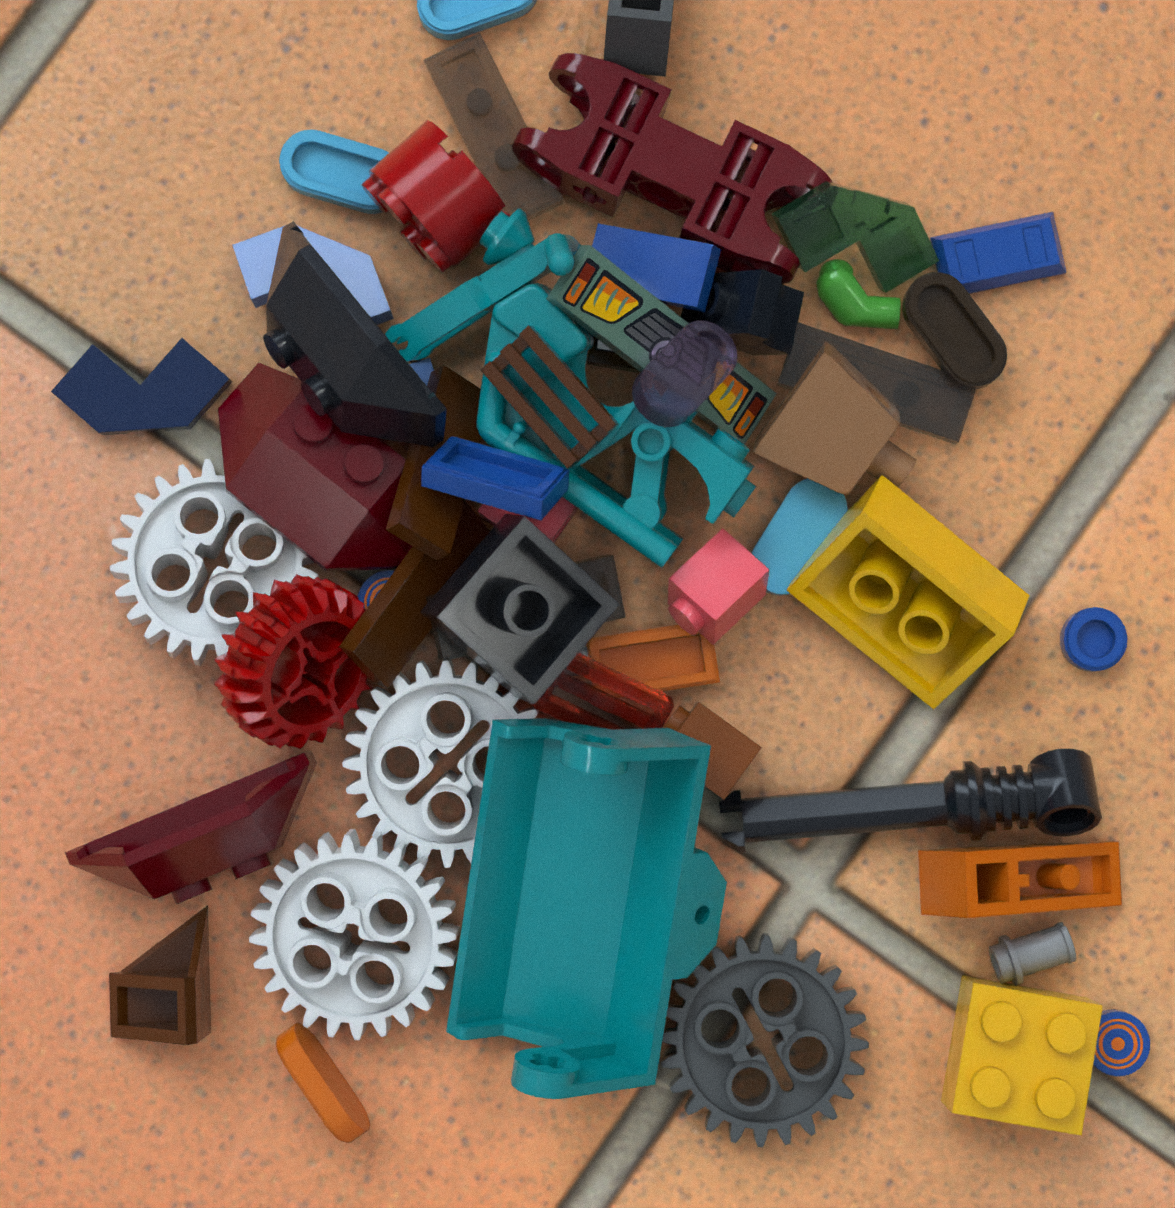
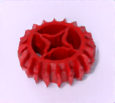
[214,574,374,749]

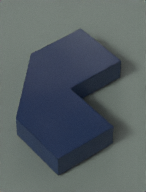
[51,338,232,435]

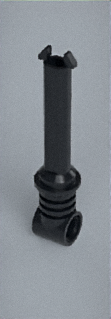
[719,749,1102,853]

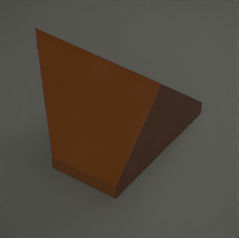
[109,905,211,1045]

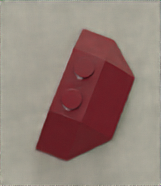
[218,362,412,571]
[65,752,317,904]

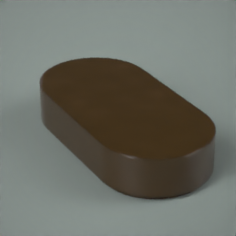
[902,272,1007,390]

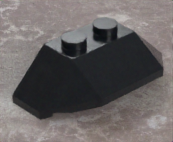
[263,221,447,447]

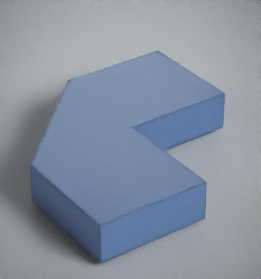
[232,225,394,325]

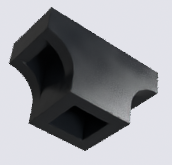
[680,269,804,355]

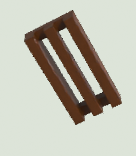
[481,325,619,469]

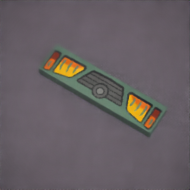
[546,245,777,445]

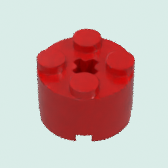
[361,120,510,273]

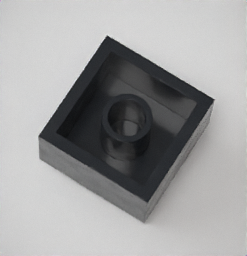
[420,514,620,704]

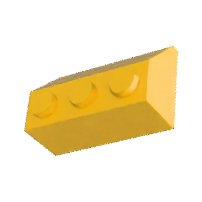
[787,475,1030,710]

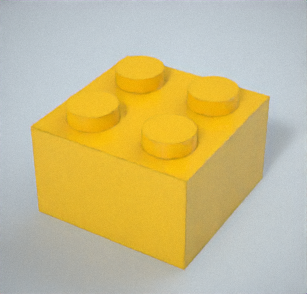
[941,975,1103,1136]

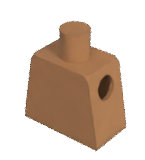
[753,341,916,495]

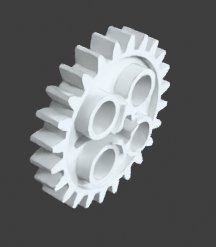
[110,459,319,666]
[342,658,539,868]
[249,829,460,1040]

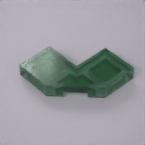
[772,181,939,293]

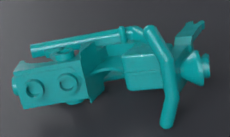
[385,208,756,568]

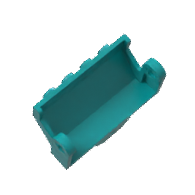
[446,718,727,1099]

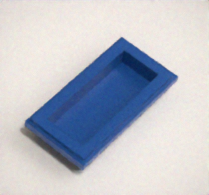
[930,212,1067,294]

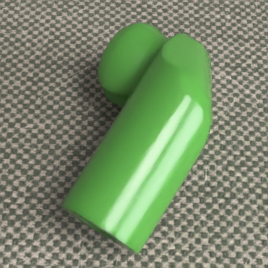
[816,259,901,329]

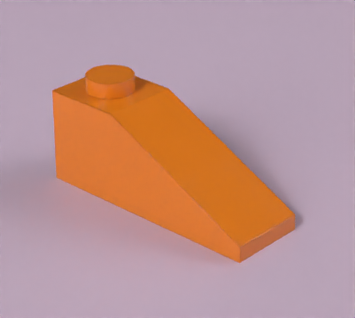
[918,841,1122,918]

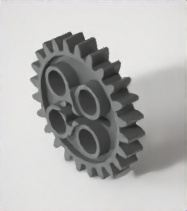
[660,933,869,1147]

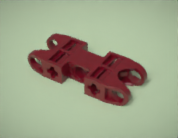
[511,53,835,284]

